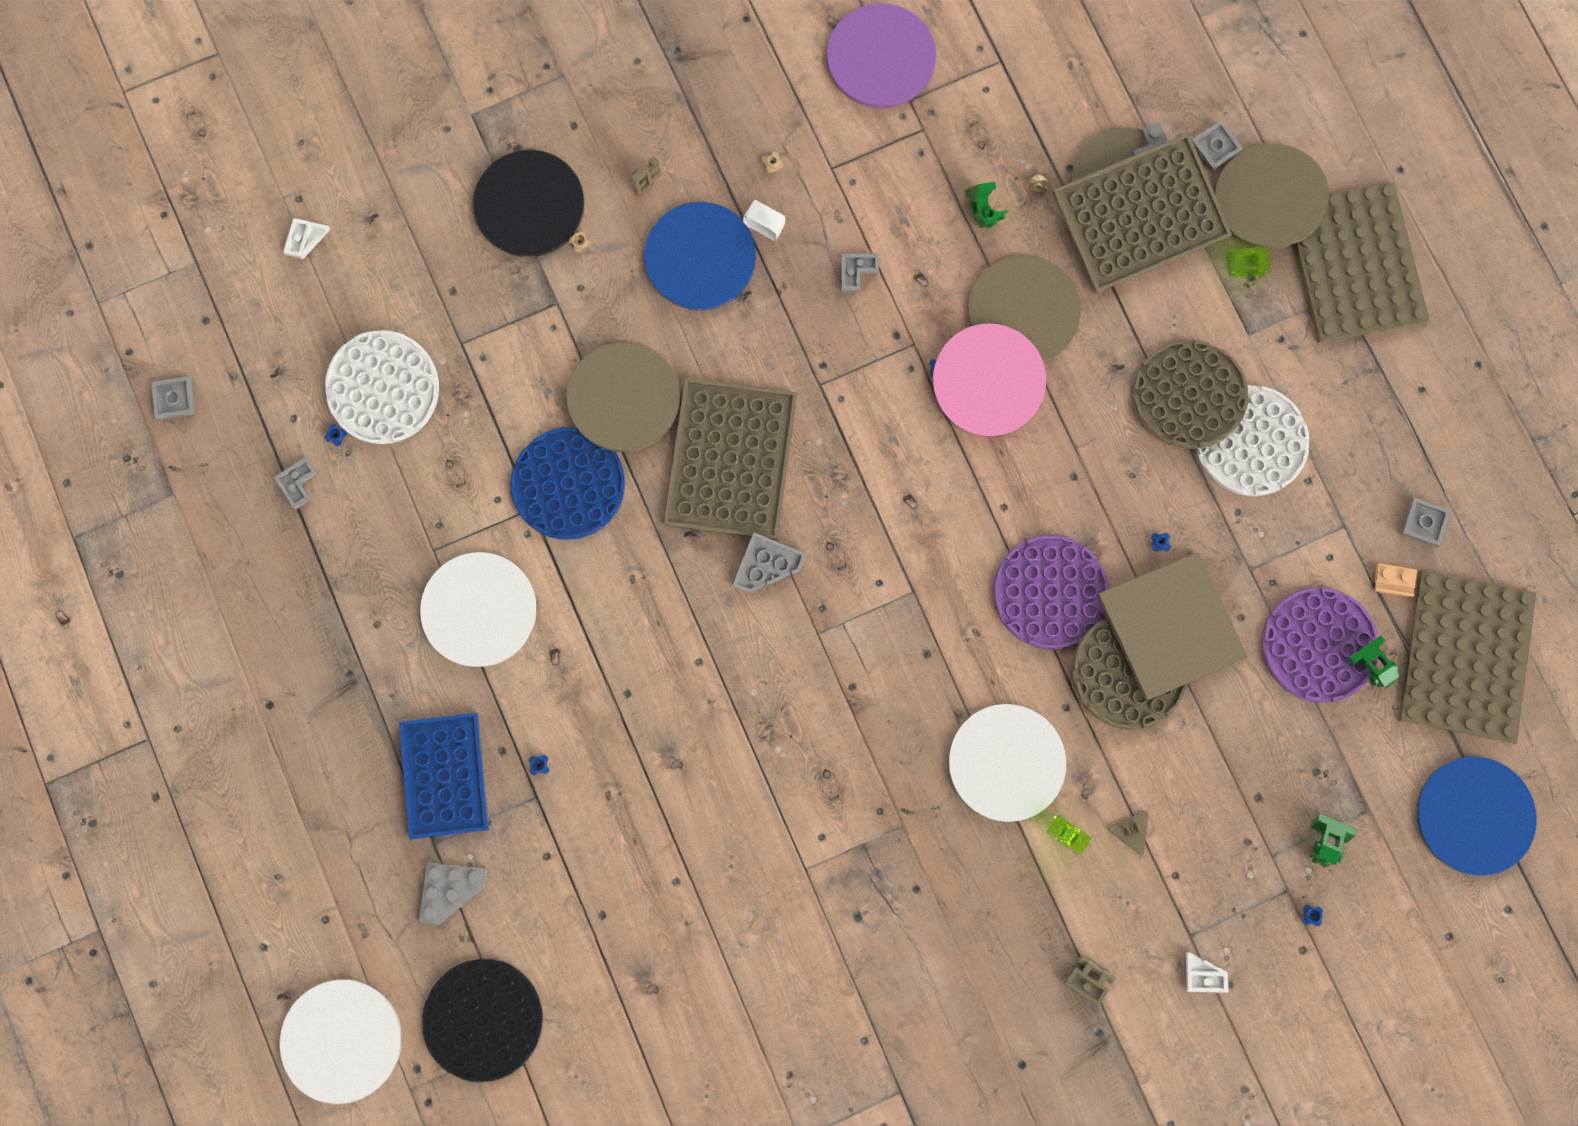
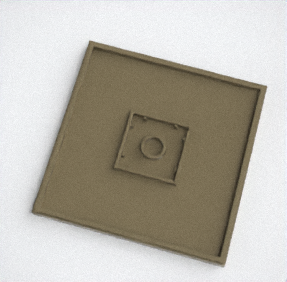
[1097,552,1248,701]

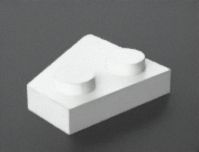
[283,218,330,259]
[1186,952,1228,993]

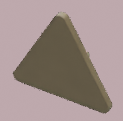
[1108,812,1149,855]

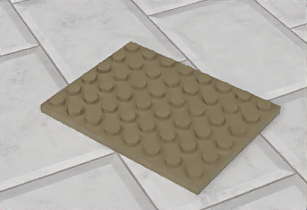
[1052,133,1232,294]
[1295,182,1430,343]
[664,378,797,541]
[1399,570,1536,744]

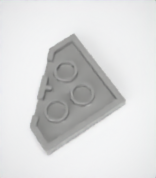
[732,532,807,593]
[419,863,487,925]

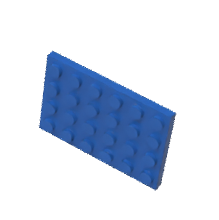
[399,713,489,840]

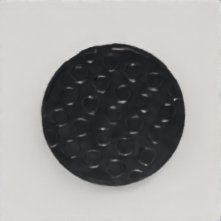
[473,150,584,257]
[422,959,543,1082]

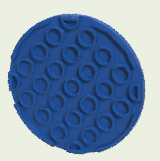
[645,202,756,310]
[511,427,625,540]
[1417,757,1537,875]

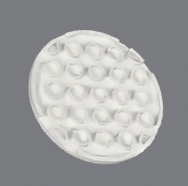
[325,330,439,444]
[1196,385,1309,496]
[420,552,536,667]
[949,704,1066,822]
[280,980,401,1104]

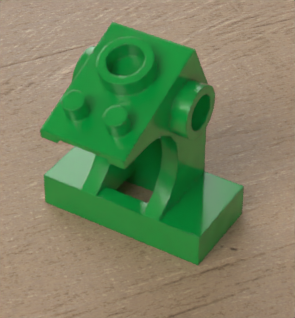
[964,182,1008,228]
[1346,635,1400,687]
[1309,814,1357,868]

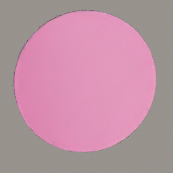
[933,324,1046,437]

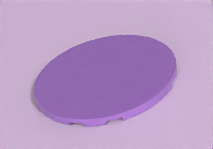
[827,3,936,108]
[993,535,1109,650]
[1262,587,1378,703]

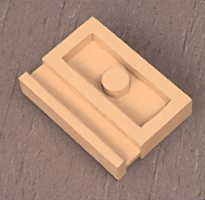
[1373,563,1417,598]

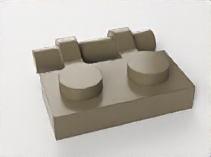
[631,157,661,196]
[1064,955,1116,1007]

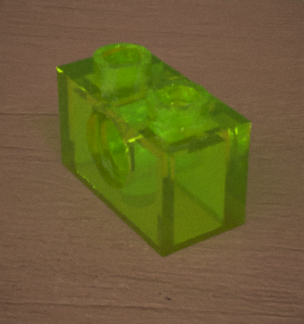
[1227,247,1271,278]
[1045,815,1092,855]

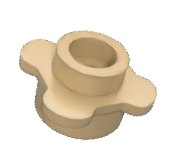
[762,152,783,173]
[1028,175,1048,192]
[569,231,591,253]

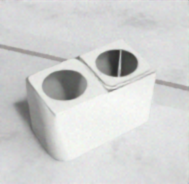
[743,200,785,241]

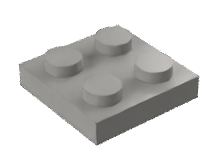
[1192,120,1243,171]
[151,376,195,420]
[1401,498,1451,547]

